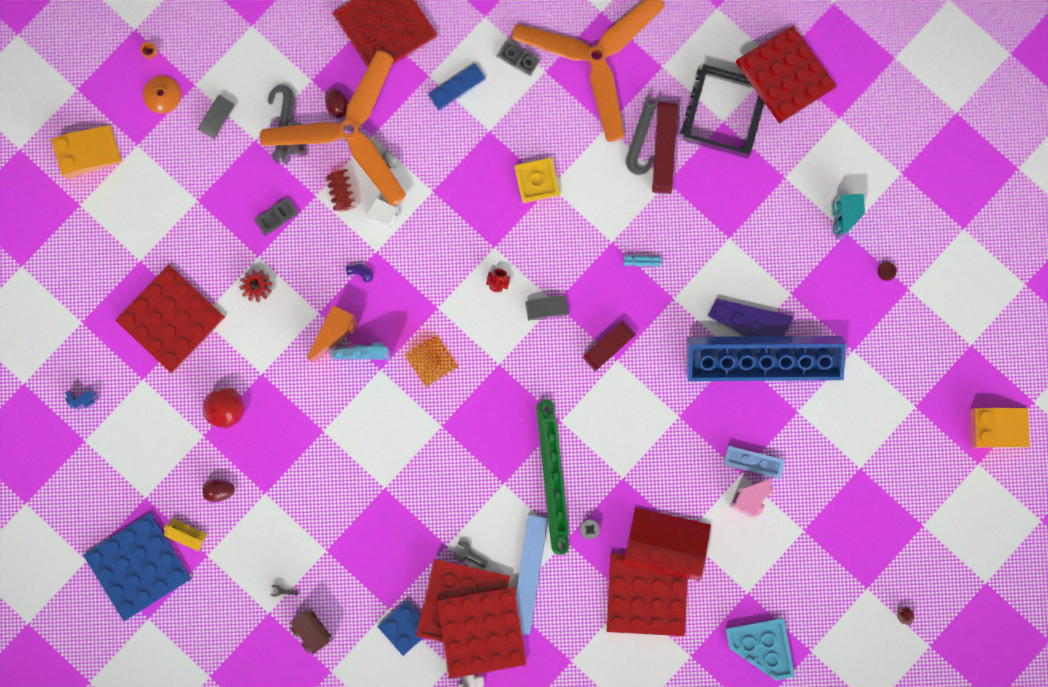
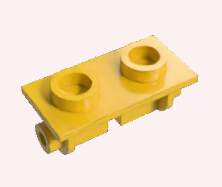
[164,518,207,552]

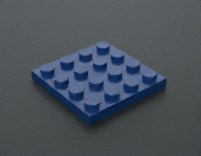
[83,513,192,622]

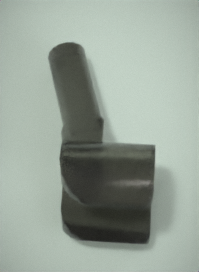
[270,585,298,597]

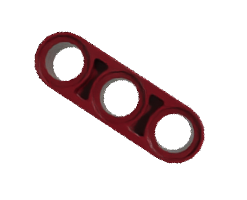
[582,320,636,371]

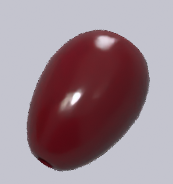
[325,88,349,118]
[203,479,235,502]

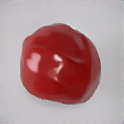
[203,388,245,429]

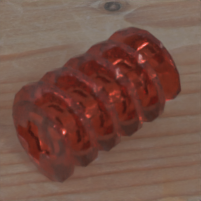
[325,169,357,212]

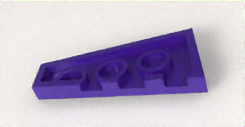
[707,298,794,336]

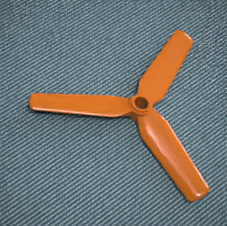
[512,0,665,142]
[260,50,406,206]

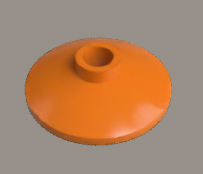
[143,76,181,114]

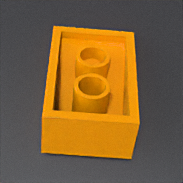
[51,125,122,179]
[969,408,1030,448]

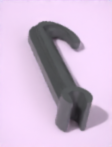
[268,85,295,165]
[625,95,659,175]

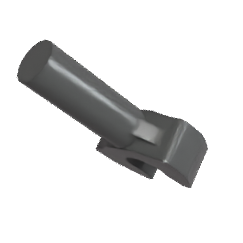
[453,542,488,568]

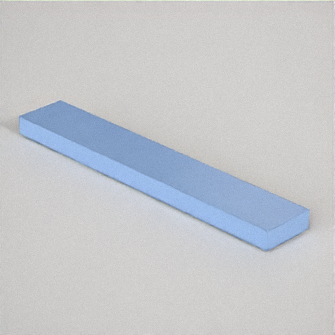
[516,515,547,635]

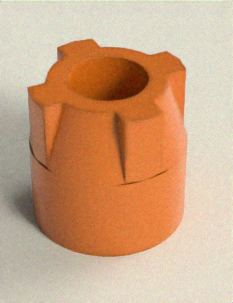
[140,42,158,61]

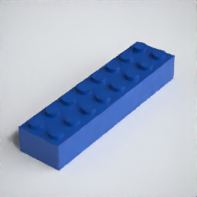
[686,336,846,382]

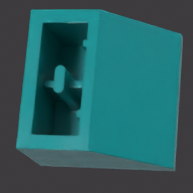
[831,194,865,239]

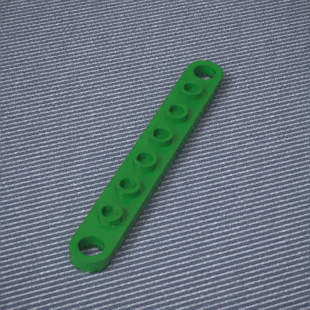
[536,399,570,555]

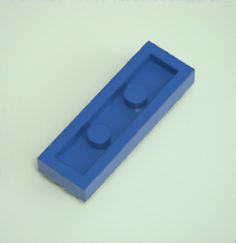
[428,63,486,111]

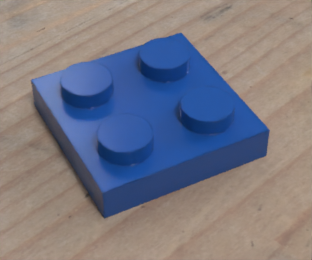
[377,601,423,656]

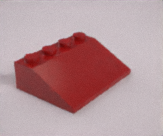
[623,507,711,582]

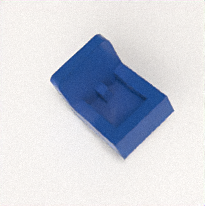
[65,390,99,410]

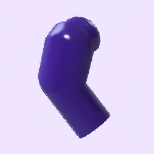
[346,264,373,282]

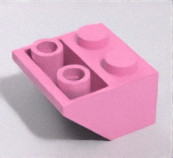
[730,480,773,517]

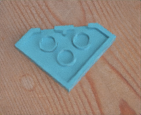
[331,343,391,360]
[725,618,795,680]

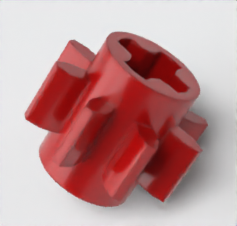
[486,268,510,293]

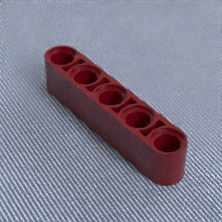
[652,100,678,194]

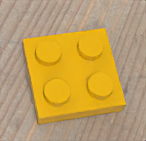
[514,158,560,204]

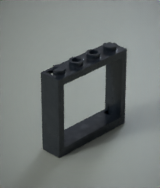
[680,64,764,159]

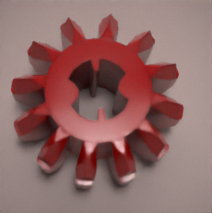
[239,269,273,302]

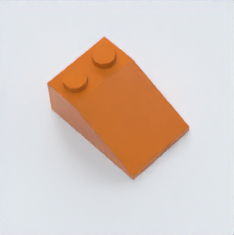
[307,305,358,363]

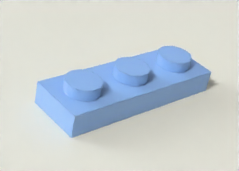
[723,446,785,479]

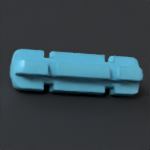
[623,255,661,267]

